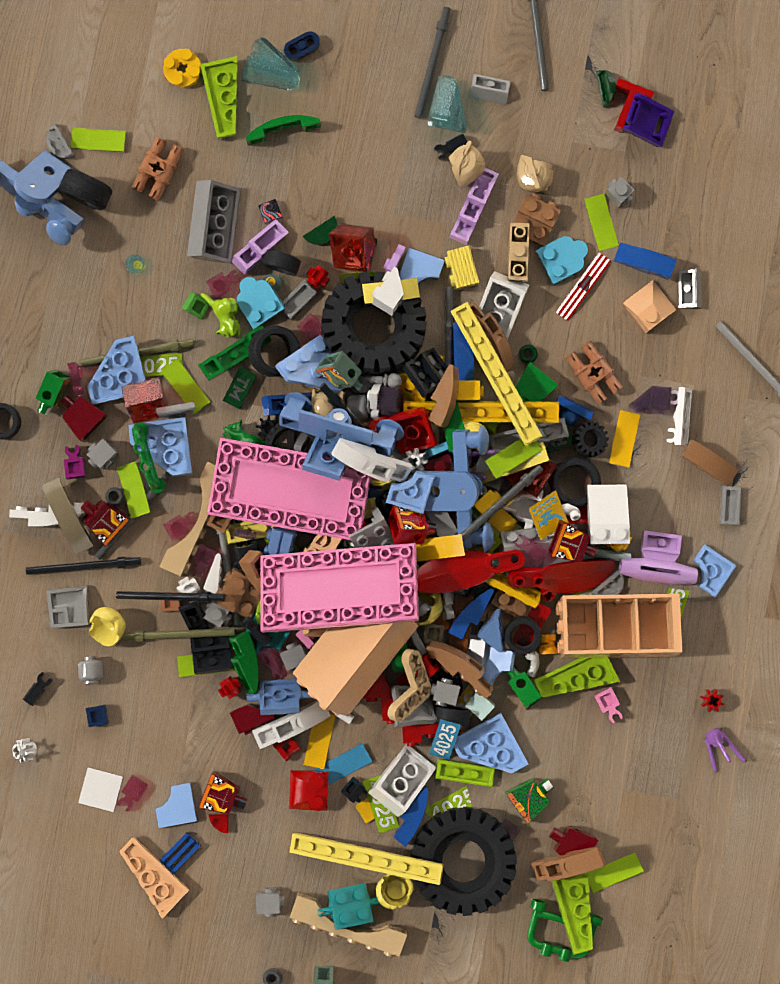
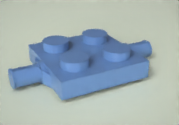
[247,679,312,715]

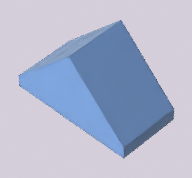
[478,609,505,652]

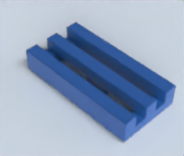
[159,832,201,874]

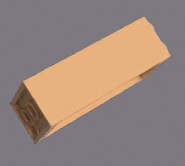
[556,594,682,658]
[293,621,419,717]

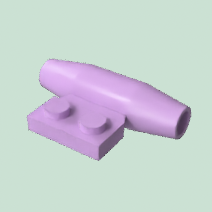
[619,530,698,585]

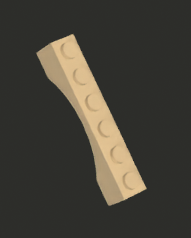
[159,462,215,576]
[289,892,407,958]

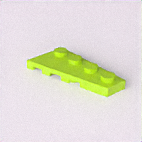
[200,56,238,139]
[534,657,620,698]
[551,872,593,955]

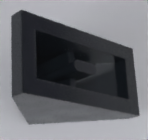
[179,601,209,630]

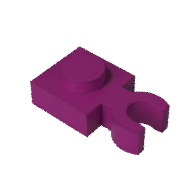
[64,445,86,480]

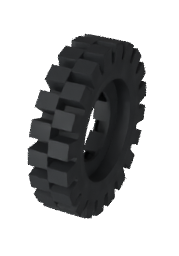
[321,271,427,376]
[411,807,517,916]

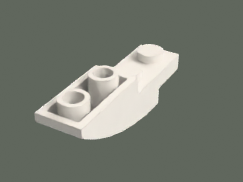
[332,438,412,483]
[9,502,86,527]
[252,700,330,749]

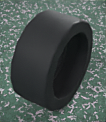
[262,249,301,276]
[0,403,21,440]
[504,616,542,655]
[434,705,471,726]

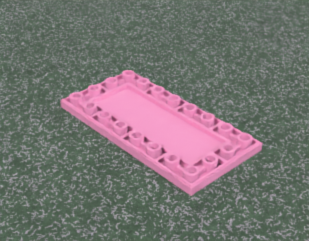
[207,438,371,540]
[261,543,419,633]

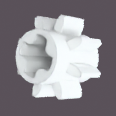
[402,448,428,473]
[176,577,200,593]
[12,738,37,763]

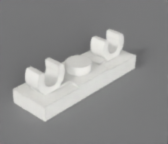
[667,387,692,447]

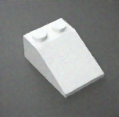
[479,271,530,340]
[587,485,630,544]
[368,744,436,817]

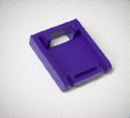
[623,93,674,147]

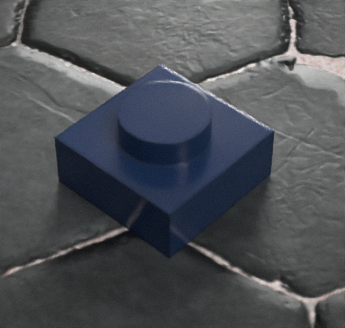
[85,704,109,727]

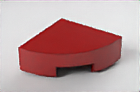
[209,813,229,833]

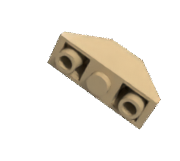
[508,223,530,281]

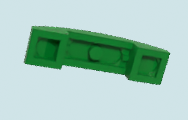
[246,115,321,146]
[198,325,272,381]

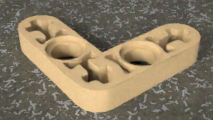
[388,649,431,722]

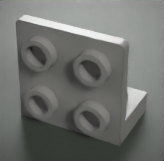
[349,507,397,548]

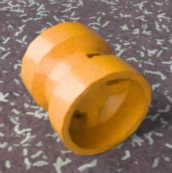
[538,634,557,654]

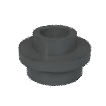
[105,487,125,506]
[263,968,282,984]

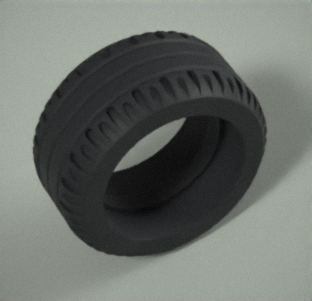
[59,169,112,210]
[248,326,300,377]
[549,457,601,508]

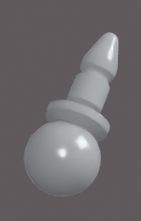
[364,373,402,389]

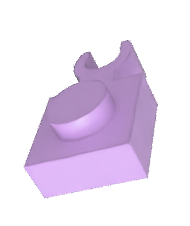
[383,244,406,273]

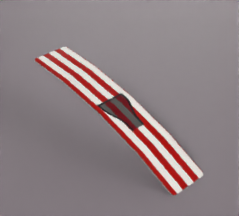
[556,253,611,320]

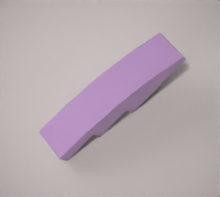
[449,168,499,245]

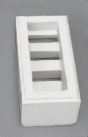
[204,553,223,594]

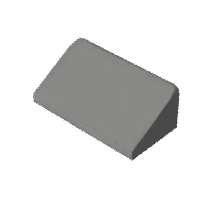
[469,74,511,104]
[678,269,702,308]

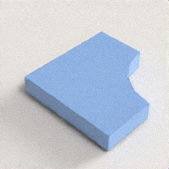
[399,248,445,284]
[386,470,435,514]
[693,544,736,598]
[483,646,516,686]
[155,782,197,828]

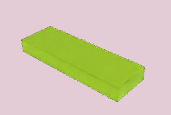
[435,759,495,787]

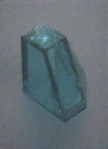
[241,37,300,91]
[428,75,467,133]

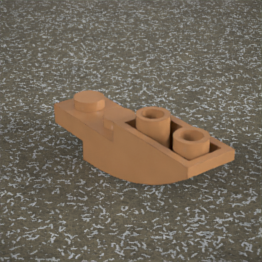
[469,301,514,372]
[426,640,494,699]
[531,846,606,882]

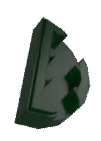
[596,70,616,108]
[303,216,338,245]

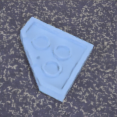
[87,335,149,405]
[275,335,345,393]
[128,417,193,477]
[454,712,528,773]

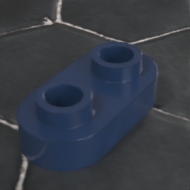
[284,31,320,61]

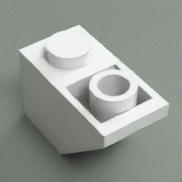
[372,267,404,316]

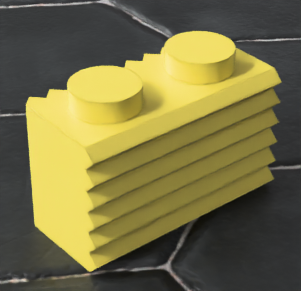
[444,246,479,290]

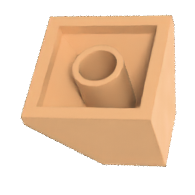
[623,280,676,333]

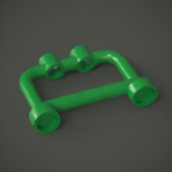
[132,422,166,493]
[527,899,603,962]

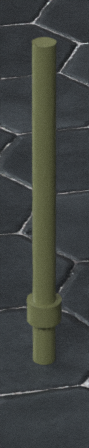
[80,338,194,367]
[121,628,236,642]

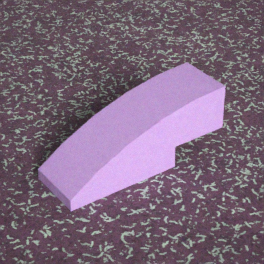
[232,219,289,275]

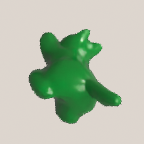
[223,420,278,446]

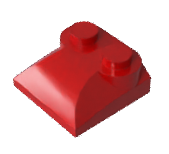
[388,407,437,455]
[289,770,329,811]

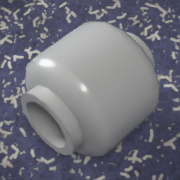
[345,395,371,420]
[78,656,104,685]

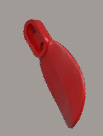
[417,549,525,593]
[508,559,616,593]

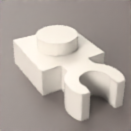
[367,383,383,418]
[440,592,454,620]

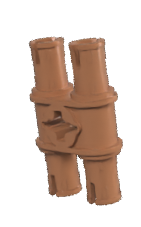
[131,136,184,201]
[565,340,623,405]

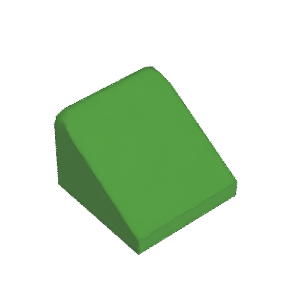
[182,292,209,319]

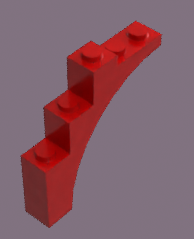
[362,672,461,746]

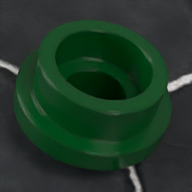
[518,344,538,364]

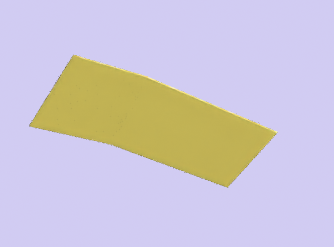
[362,277,420,304]

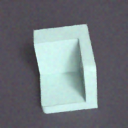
[465,692,495,721]

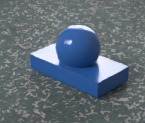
[556,395,593,425]

